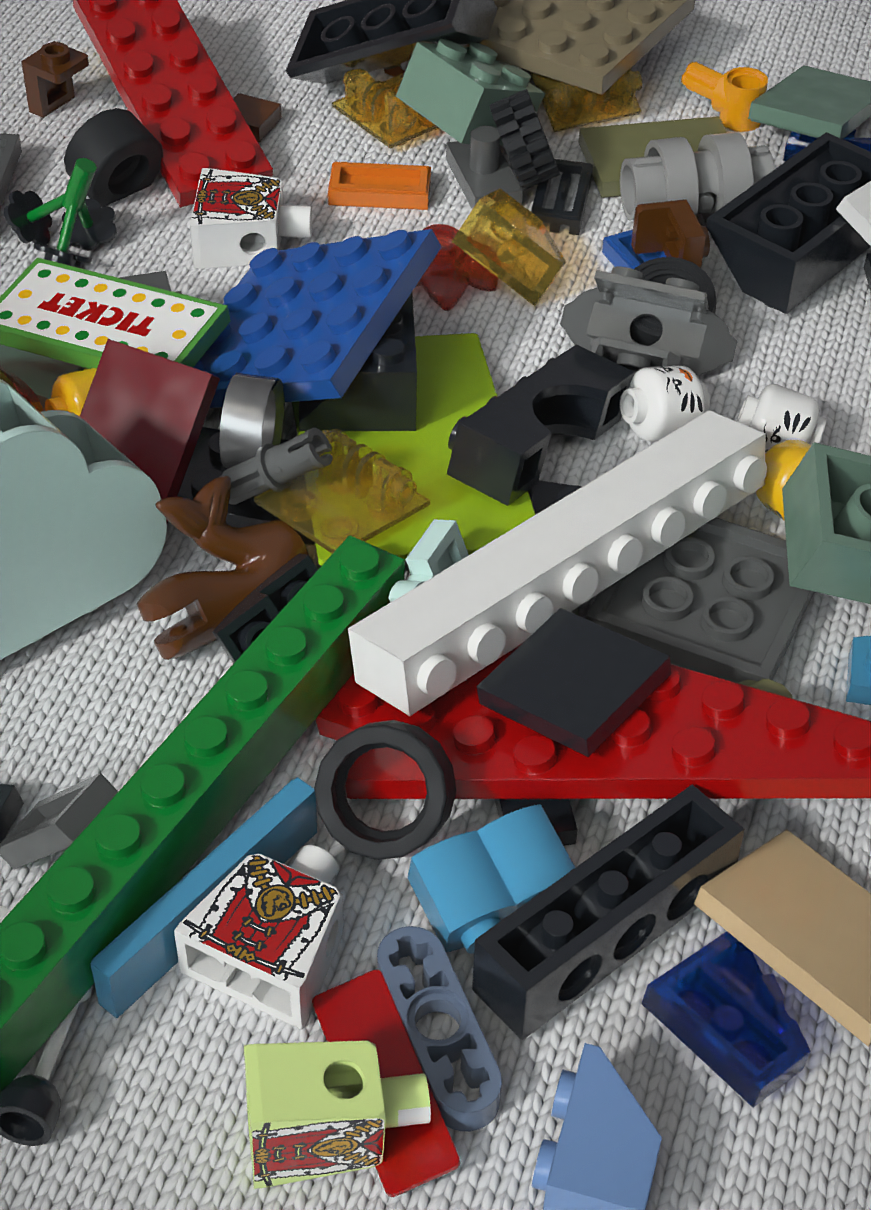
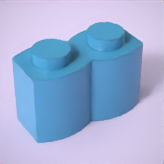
[408,804,575,954]

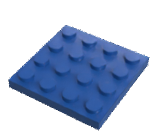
[193,229,441,408]

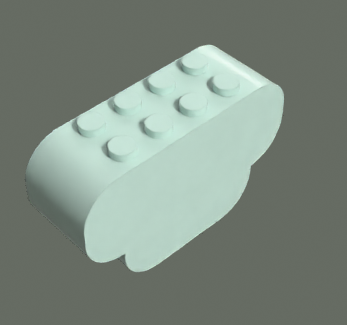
[0,379,167,660]

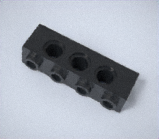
[472,784,745,1040]

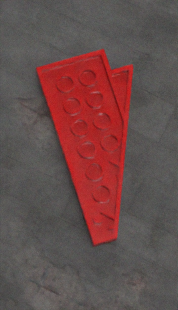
[315,644,871,799]

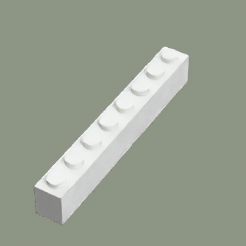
[348,410,767,716]

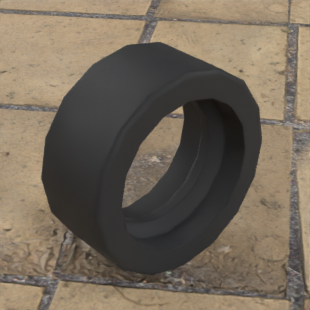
[314,720,456,860]

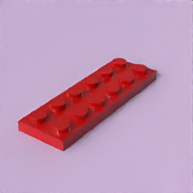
[73,0,273,208]

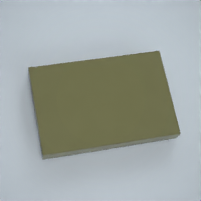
[578,116,727,198]

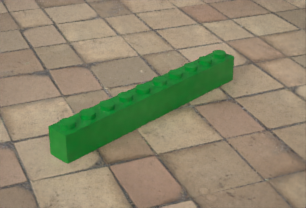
[0,535,405,1093]

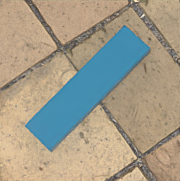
[90,777,317,1018]

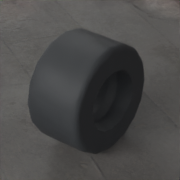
[64,108,163,207]

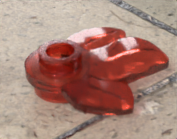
[415,224,498,311]

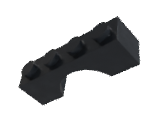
[447,344,635,506]

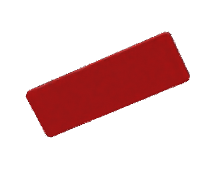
[312,970,461,1197]

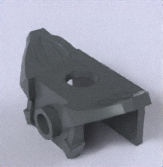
[560,266,738,376]

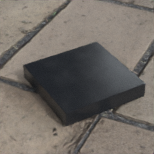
[476,608,671,757]

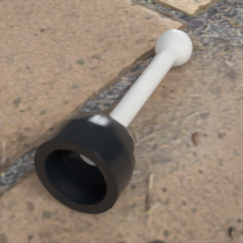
[0,985,93,1146]

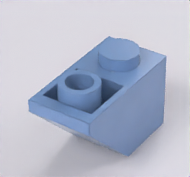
[532,1043,662,1210]

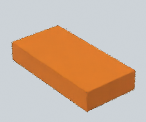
[328,162,431,210]

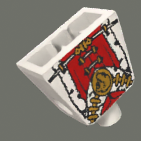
[190,168,312,269]
[174,845,344,1030]

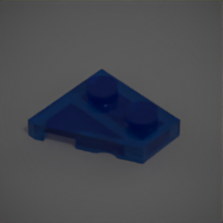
[641,931,811,1108]

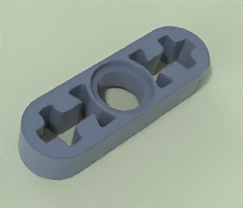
[377,926,502,1132]

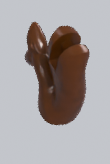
[137,476,309,660]

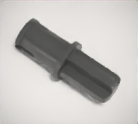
[219,428,333,505]

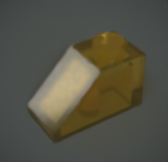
[451,188,566,306]

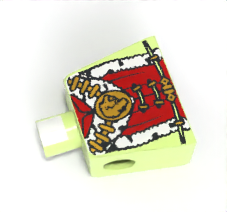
[244,1041,431,1189]

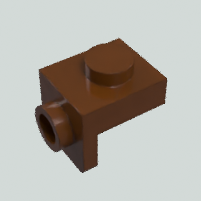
[21,41,89,118]
[631,199,710,268]

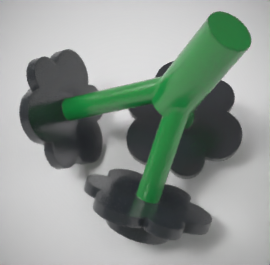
[4,158,117,267]

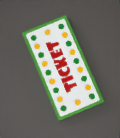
[0,257,231,369]

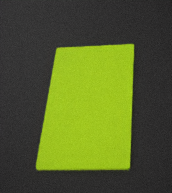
[292,333,535,566]

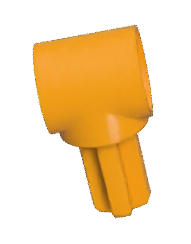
[681,62,768,132]

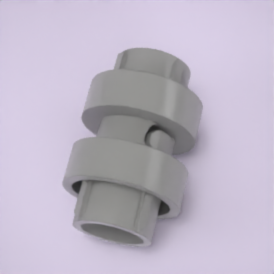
[620,132,775,224]

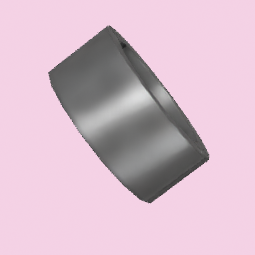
[219,373,285,469]

